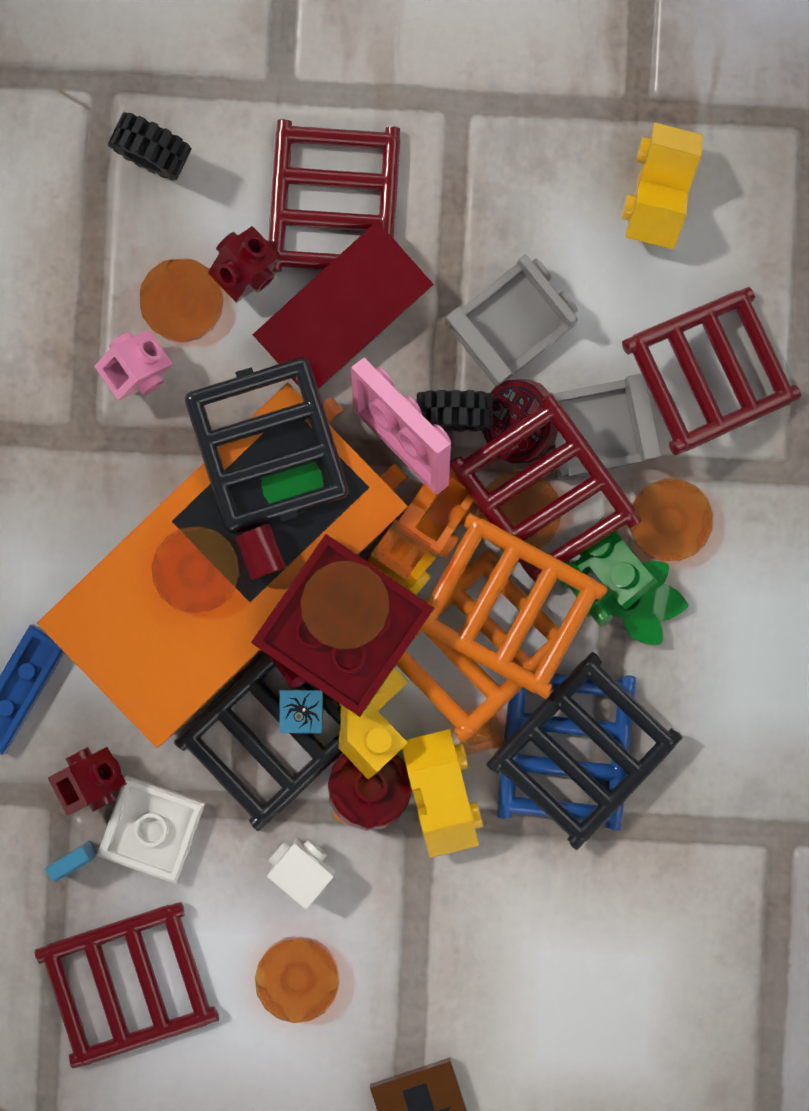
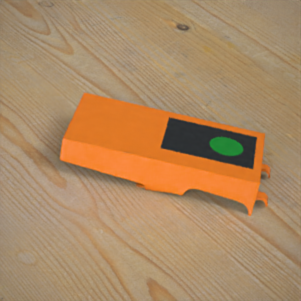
[37,382,409,748]

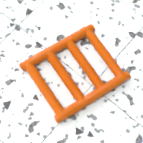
[420,513,608,699]
[396,549,575,742]

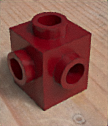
[207,226,281,303]
[48,747,127,815]

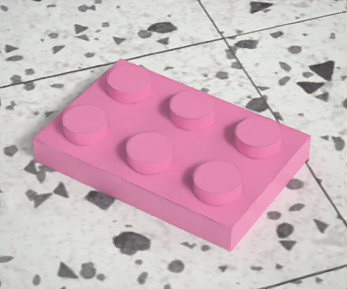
[351,358,451,495]

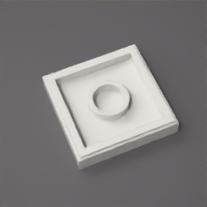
[97,775,206,884]

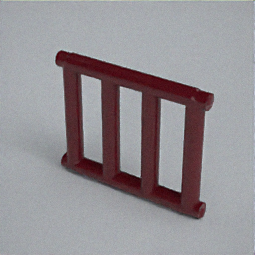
[268,119,400,273]
[622,287,801,455]
[450,394,642,583]
[34,902,220,1069]

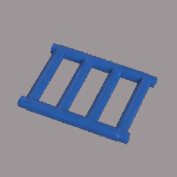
[497,674,636,830]

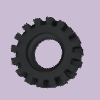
[108,112,192,181]
[417,390,493,432]

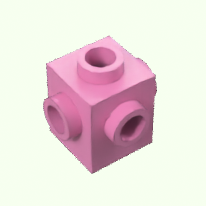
[94,330,173,401]

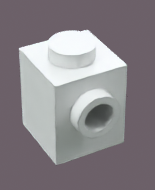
[267,838,335,909]

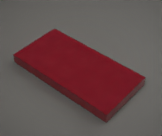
[252,220,434,390]

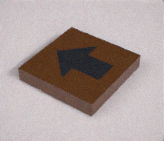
[370,1058,467,1111]

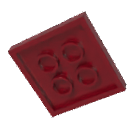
[251,534,434,717]

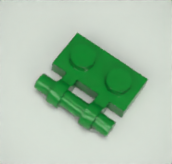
[557,517,658,626]

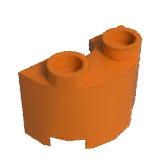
[395,468,479,559]

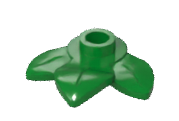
[606,560,688,645]

